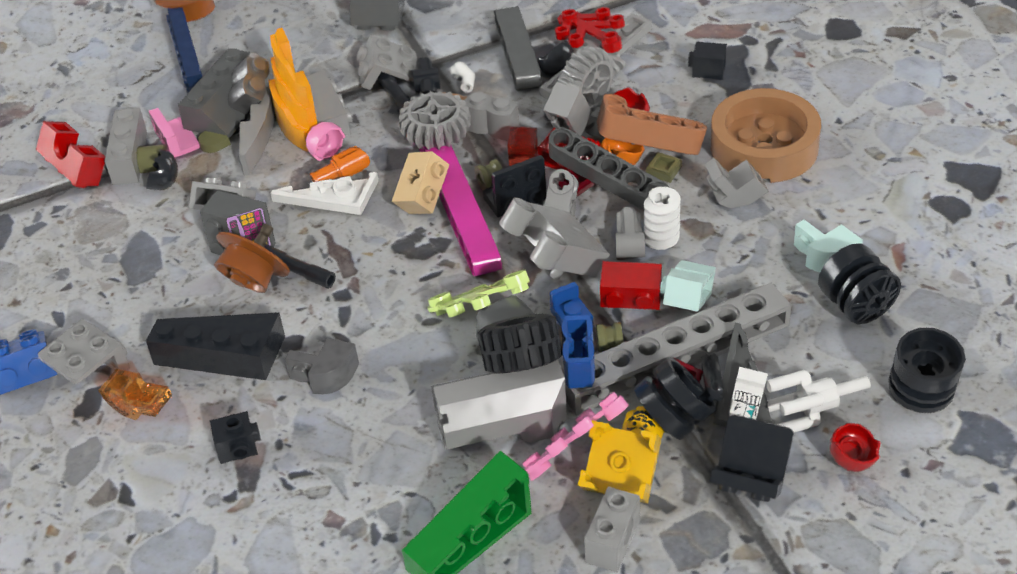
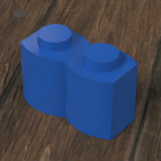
[561,315,595,388]

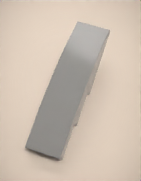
[239,86,275,176]

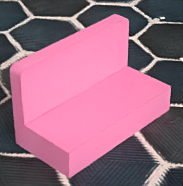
[148,108,200,158]

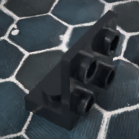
[483,155,547,218]

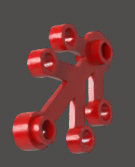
[555,7,625,53]

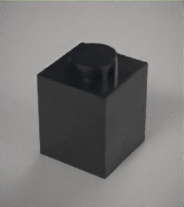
[688,41,727,80]

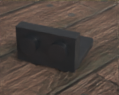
[710,415,794,502]

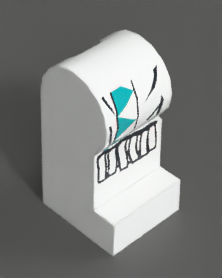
[728,367,768,419]

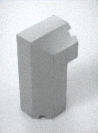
[431,359,567,450]

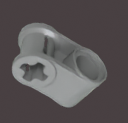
[543,169,578,217]

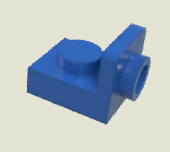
[550,282,593,326]

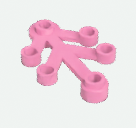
[522,392,629,481]

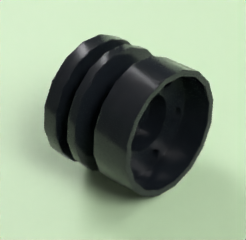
[818,243,901,325]
[888,328,966,413]

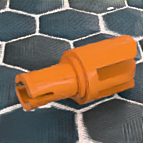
[310,146,370,182]

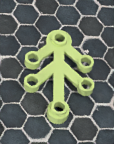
[428,269,530,318]

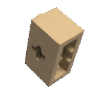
[391,151,450,214]

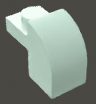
[794,220,863,272]

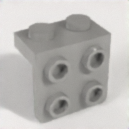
[357,35,417,90]
[38,318,130,384]

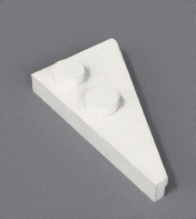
[270,172,379,215]

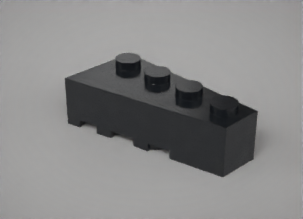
[146,312,285,381]

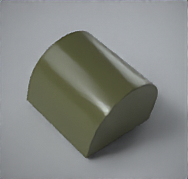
[137,144,168,173]

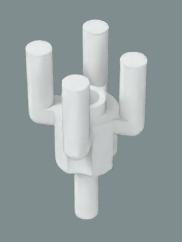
[766,370,871,433]

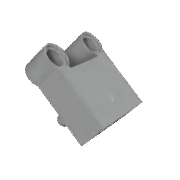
[499,198,610,280]

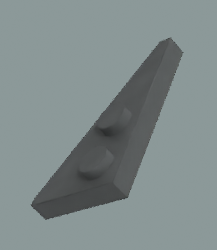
[713,322,775,427]

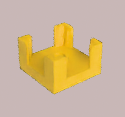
[578,420,662,504]

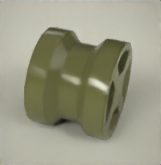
[474,159,503,191]
[596,322,623,353]

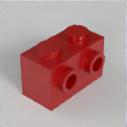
[600,261,662,310]

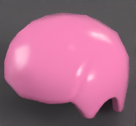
[306,122,345,161]

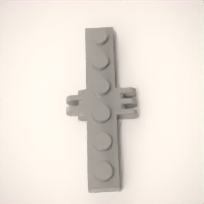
[540,13,652,99]

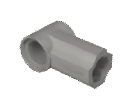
[615,207,645,258]

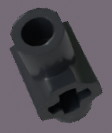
[412,57,440,94]

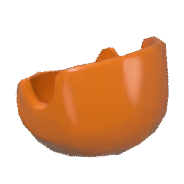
[600,137,645,165]

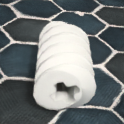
[644,187,681,250]

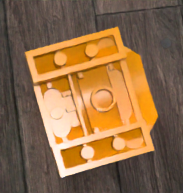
[269,28,318,152]

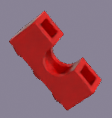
[36,121,105,188]

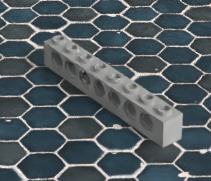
[562,282,791,416]

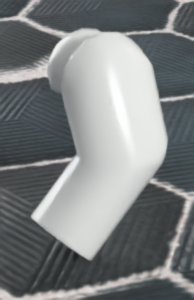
[450,61,475,93]

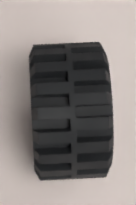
[477,314,563,374]

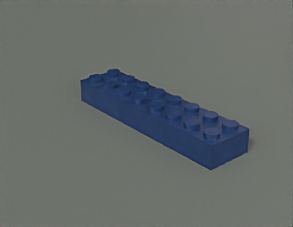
[166,7,203,94]

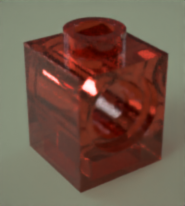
[507,127,538,166]

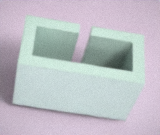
[660,260,716,312]

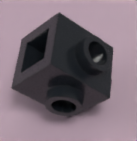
[210,411,261,464]

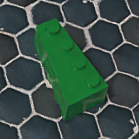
[402,450,532,574]

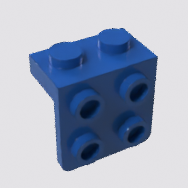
[0,329,58,395]

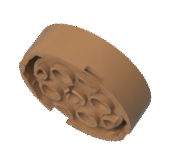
[711,88,821,183]

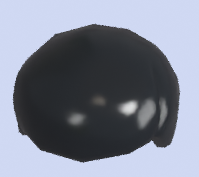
[537,40,574,75]
[146,149,178,190]

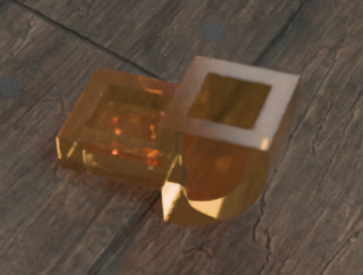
[98,369,172,420]

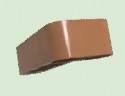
[597,94,707,155]

